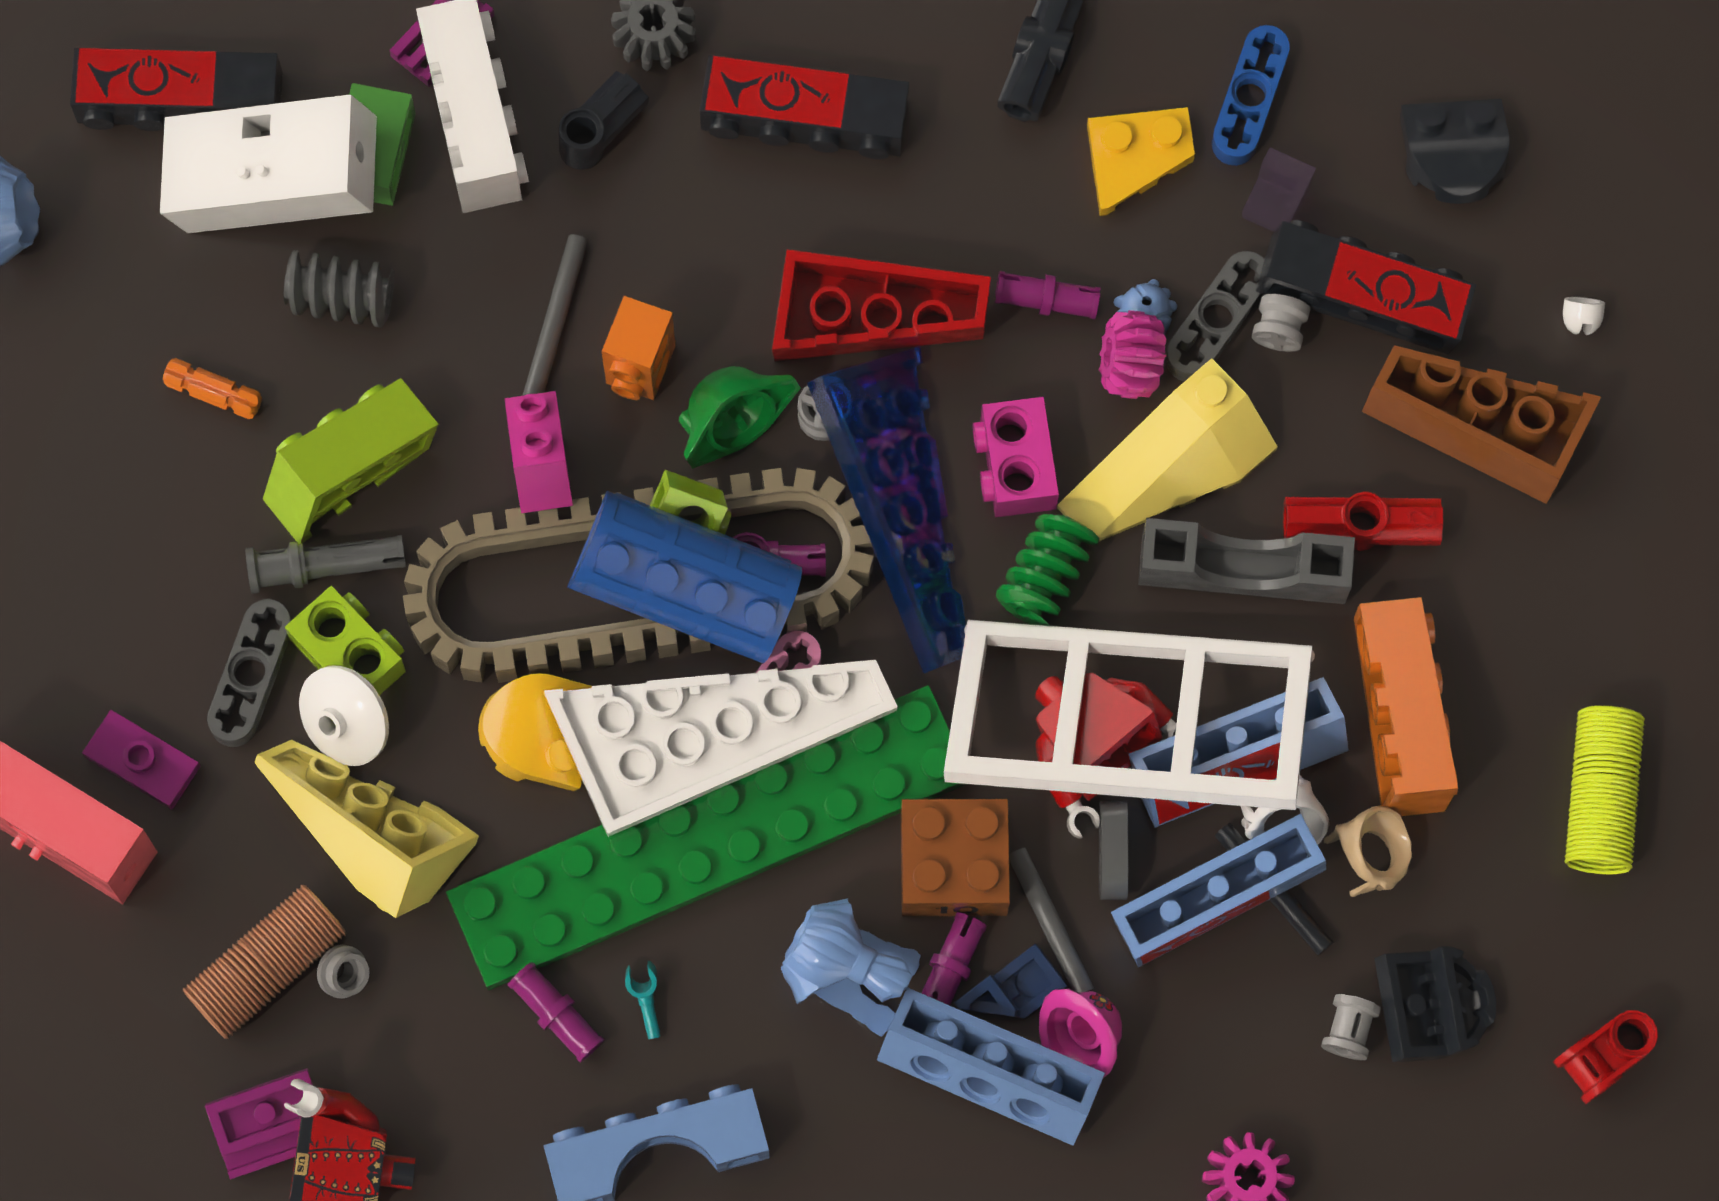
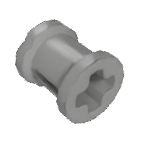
[1321,994,1381,1060]

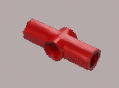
[1283,492,1443,551]

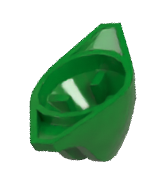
[679,366,801,469]

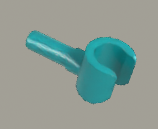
[625,961,661,1039]

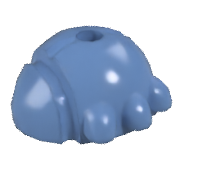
[1113,279,1177,335]

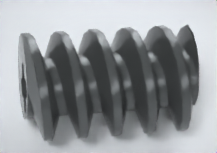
[284,250,395,328]

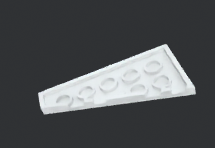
[544,660,898,837]

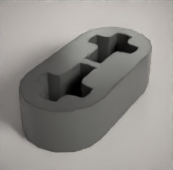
[1099,801,1128,900]

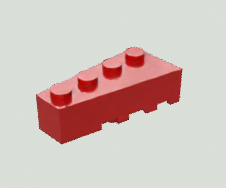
[772,249,991,361]

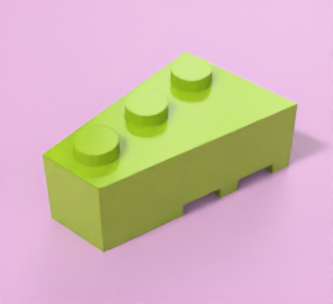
[263,378,439,544]

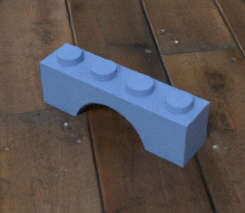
[543,1084,770,1201]

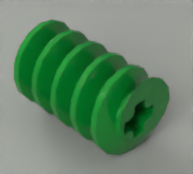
[996,514,1100,626]

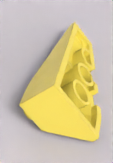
[1057,358,1278,541]
[255,740,479,918]

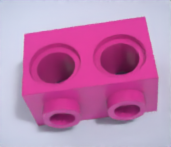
[504,391,573,513]
[973,397,1059,517]

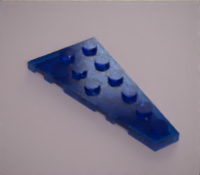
[807,346,966,673]

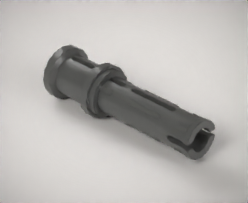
[245,535,406,594]

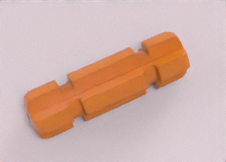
[163,358,262,419]

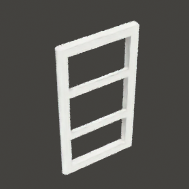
[944,620,1315,810]

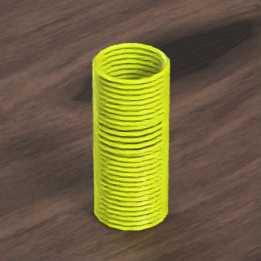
[1564,706,1645,874]

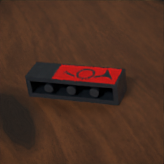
[70,48,283,131]
[700,55,909,159]
[1256,220,1476,355]

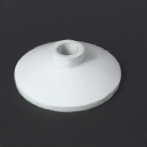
[299,665,389,766]

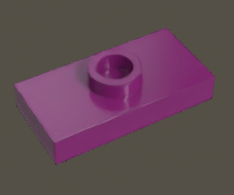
[82,710,201,810]

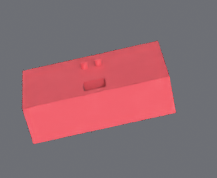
[0,741,158,905]

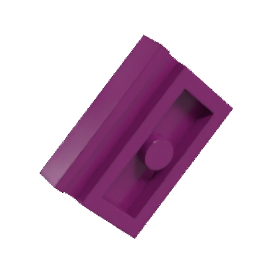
[205,1068,314,1180]

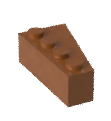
[1362,345,1601,504]

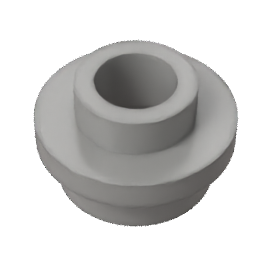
[317,945,369,999]

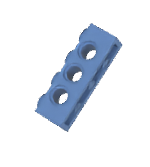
[877,987,1105,1146]

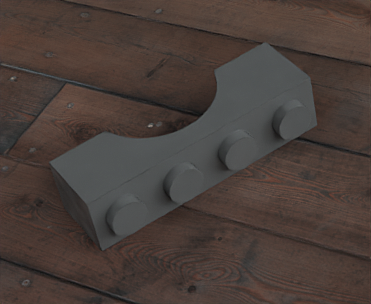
[1138,518,1355,604]

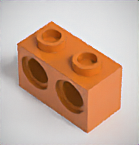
[602,296,676,400]

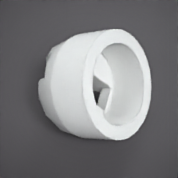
[1563,297,1605,335]

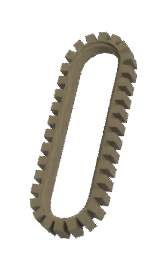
[403,468,874,683]

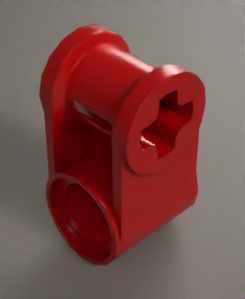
[1553,1010,1658,1105]

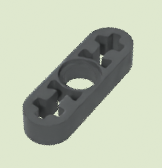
[1166,251,1265,382]
[207,599,292,747]

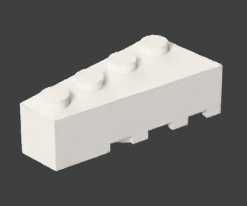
[416,0,529,213]

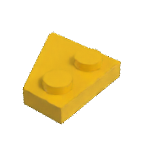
[1087,107,1195,216]

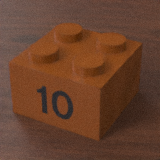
[901,799,1010,916]

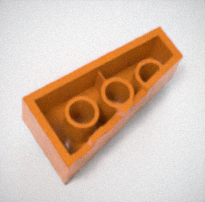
[1354,597,1458,816]

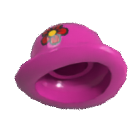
[1039,989,1122,1078]

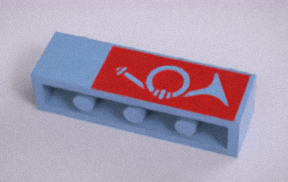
[1129,677,1349,827]
[1111,813,1326,967]

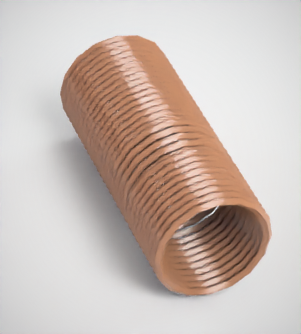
[183,884,346,1039]

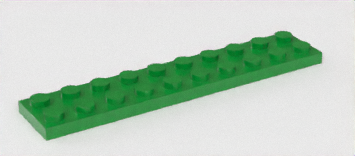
[446,685,967,991]

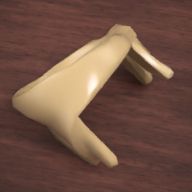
[1324,806,1412,897]

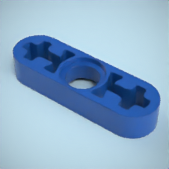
[1212,25,1290,166]

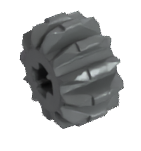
[611,0,696,72]

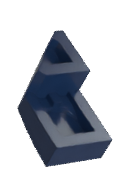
[954,944,1070,1019]

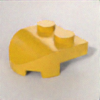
[478,673,592,791]

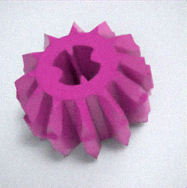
[1099,310,1167,399]
[1202,1132,1295,1201]

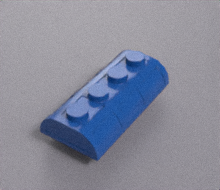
[567,491,802,664]

